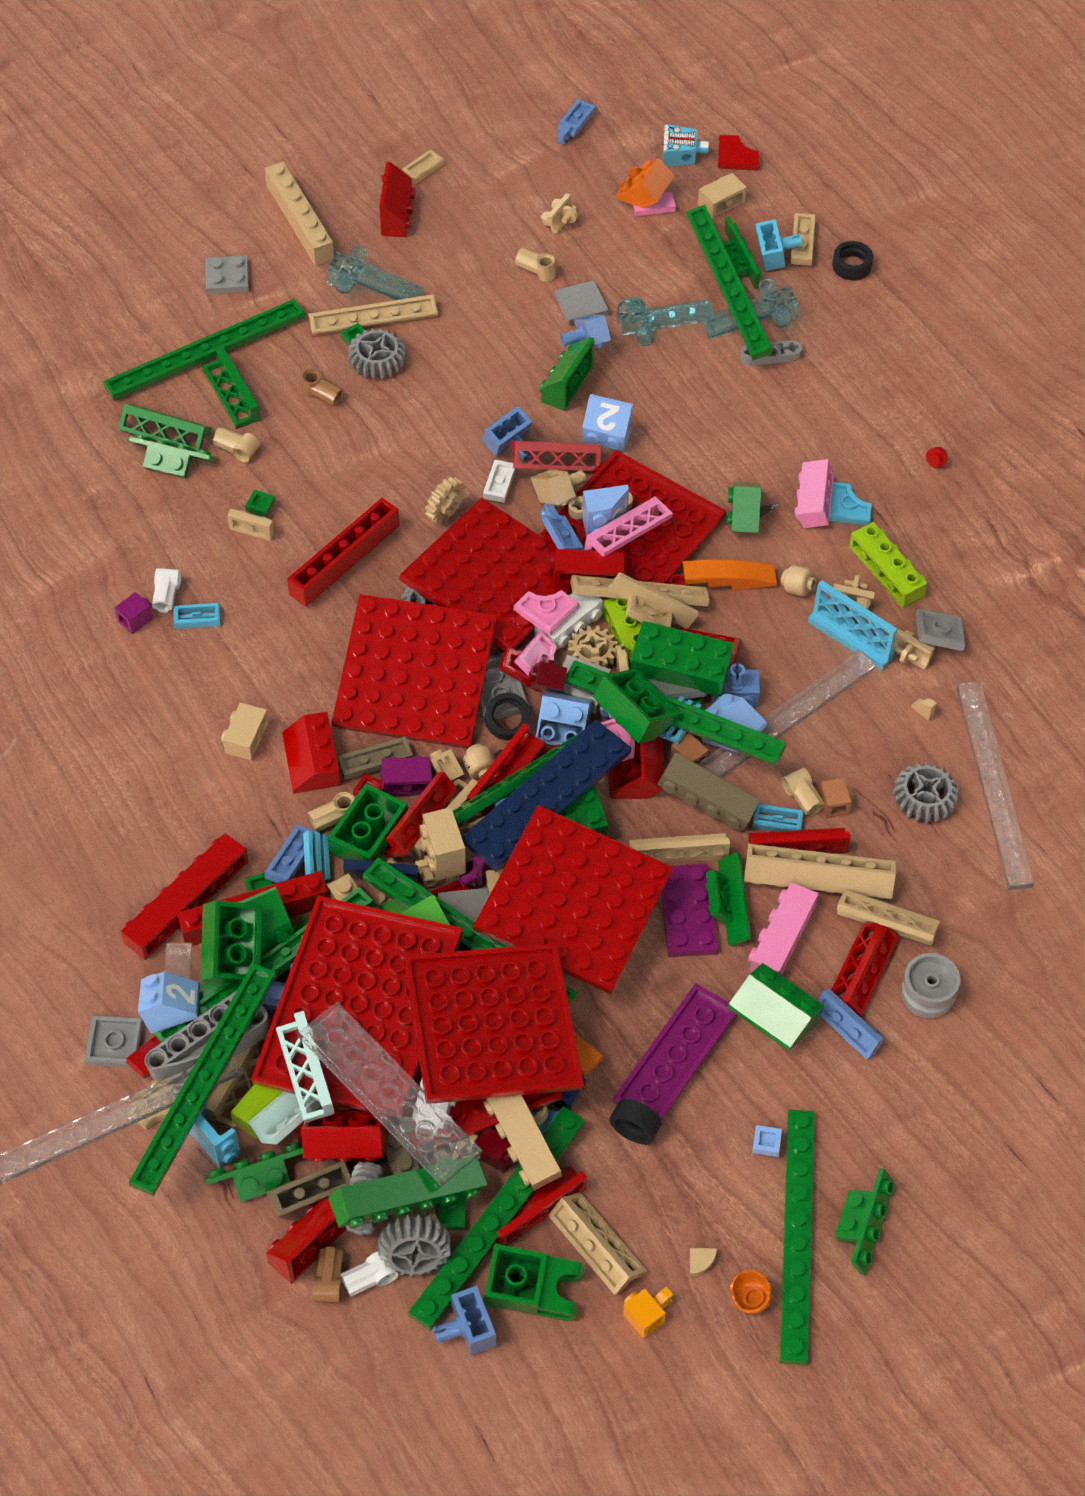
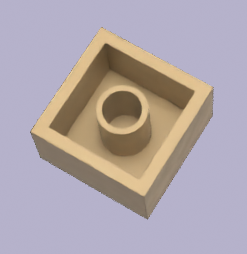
[419,807,466,881]

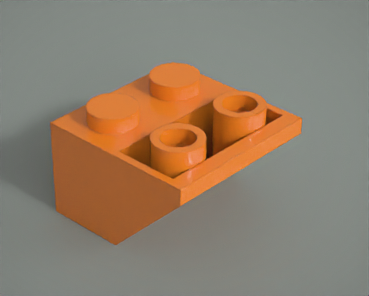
[615,158,674,208]

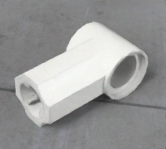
[152,568,181,613]
[340,1251,399,1297]

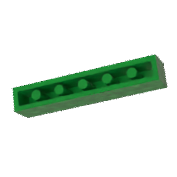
[328,1155,487,1229]

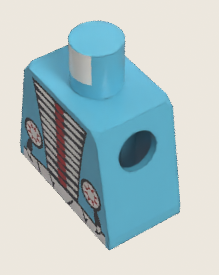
[663,124,709,166]

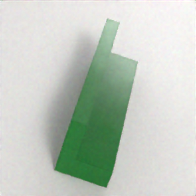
[202,347,260,429]
[118,404,212,452]

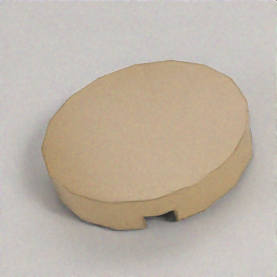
[615,644,629,672]

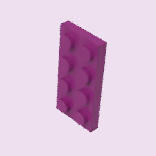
[661,864,718,957]

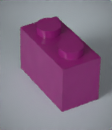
[380,756,432,796]

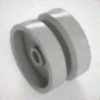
[900,953,961,1018]

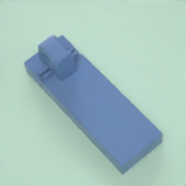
[265,824,319,884]
[818,989,884,1060]

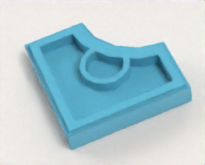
[830,482,872,526]

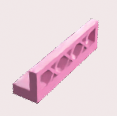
[584,496,673,557]

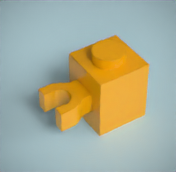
[623,1287,673,1339]

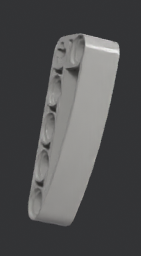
[145,991,271,1082]

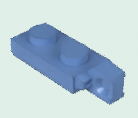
[557,99,596,145]
[540,503,583,550]

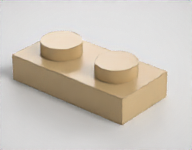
[227,509,274,541]

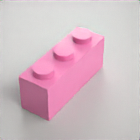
[795,459,835,528]

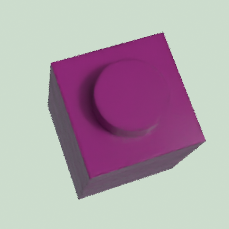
[114,592,153,634]

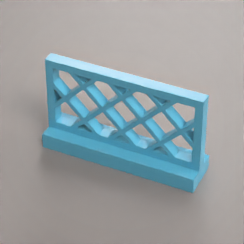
[808,580,898,670]

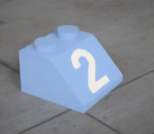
[582,394,633,452]
[582,485,629,536]
[138,971,201,1034]

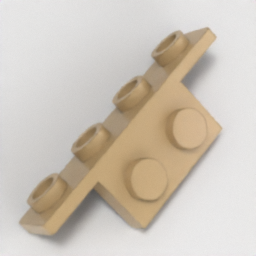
[608,573,699,629]

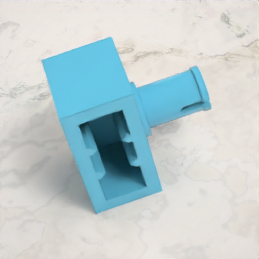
[755,219,803,271]

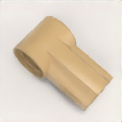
[515,248,556,282]
[213,427,260,463]
[781,768,825,816]
[307,792,354,832]

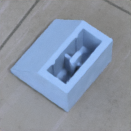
[536,691,593,745]

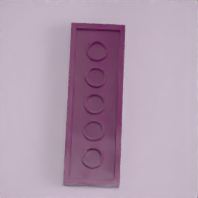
[613,983,737,1121]

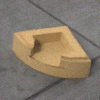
[911,698,937,721]
[689,1248,716,1277]

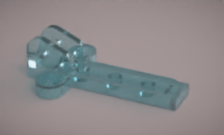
[326,246,424,300]
[701,279,800,339]
[617,297,715,346]

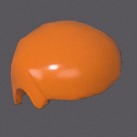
[730,1269,773,1315]

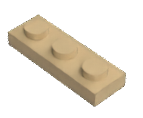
[790,213,815,266]

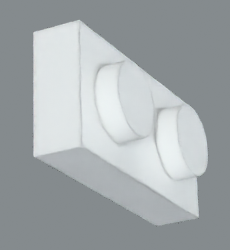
[483,460,516,503]

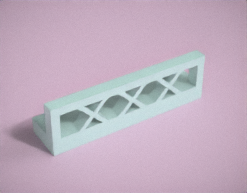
[276,1011,335,1123]
[248,1091,321,1144]

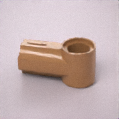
[302,368,344,406]
[312,1247,343,1303]

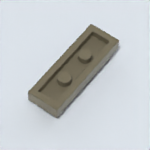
[337,736,413,780]

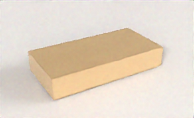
[401,149,445,185]

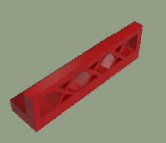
[510,441,601,471]
[467,723,546,816]
[383,772,458,857]
[748,827,850,854]
[831,922,900,1017]
[497,1165,587,1246]

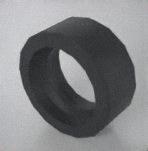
[832,241,873,281]
[484,692,531,740]
[609,1099,662,1145]

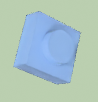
[752,1125,782,1157]

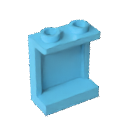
[189,1103,241,1168]

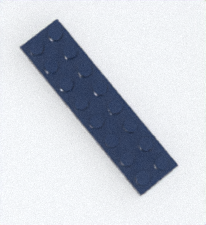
[462,720,632,873]

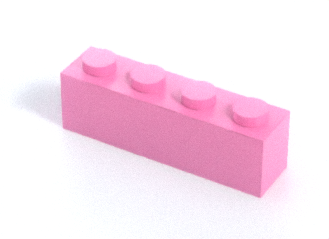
[748,882,819,975]

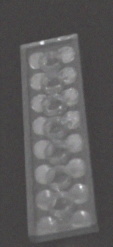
[298,1002,482,1186]

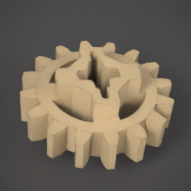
[425,477,466,523]
[568,625,618,668]

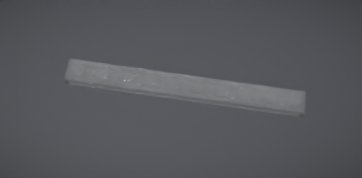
[697,650,875,778]
[957,681,1034,890]
[0,1052,244,1185]

